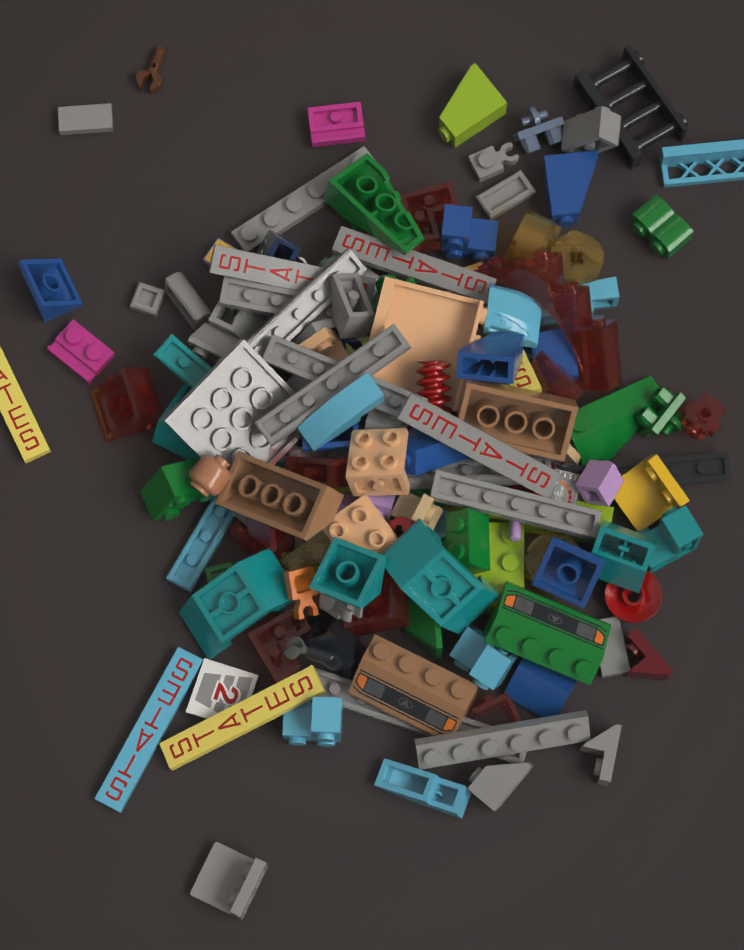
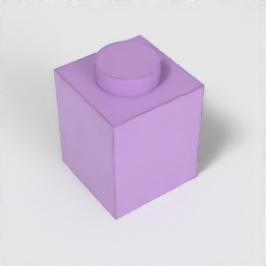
[575,459,624,507]

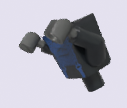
[284,599,361,677]

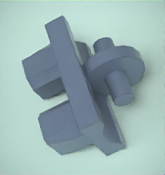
[512,106,565,154]

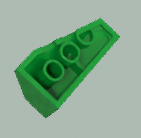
[324,153,424,256]
[569,376,659,466]

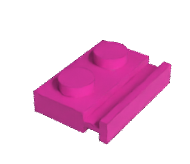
[308,102,365,148]
[47,319,115,384]

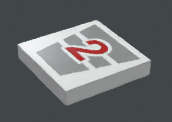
[186,658,259,720]

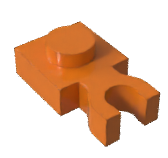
[283,565,319,620]

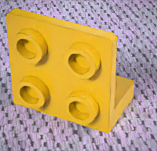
[614,454,690,532]

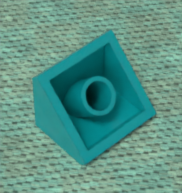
[309,537,386,609]

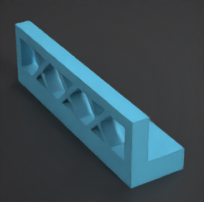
[659,139,744,188]

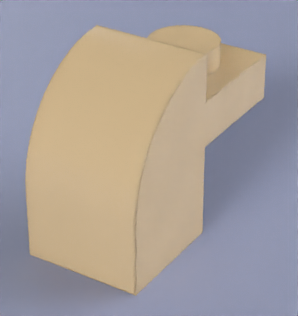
[390,493,444,530]

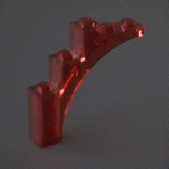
[478,248,622,392]

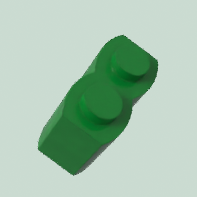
[631,195,694,259]

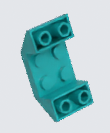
[381,518,500,634]
[179,549,294,660]

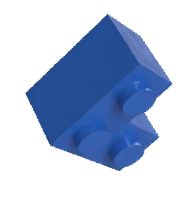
[440,204,499,263]

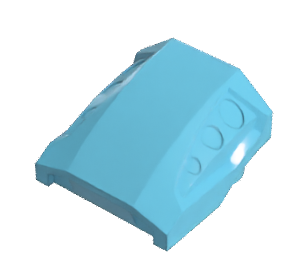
[483,282,542,348]

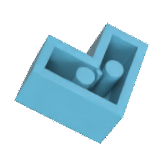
[450,624,519,690]
[282,697,343,747]

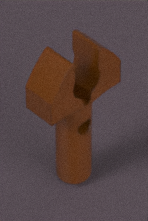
[136,46,166,94]

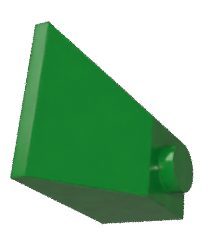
[397,598,443,660]

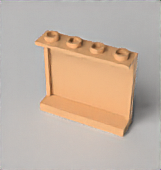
[369,276,488,411]

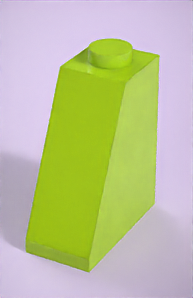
[438,63,507,148]

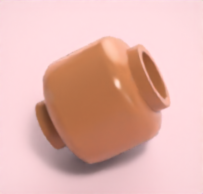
[189,454,231,497]

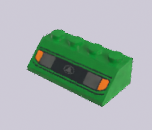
[483,581,611,685]

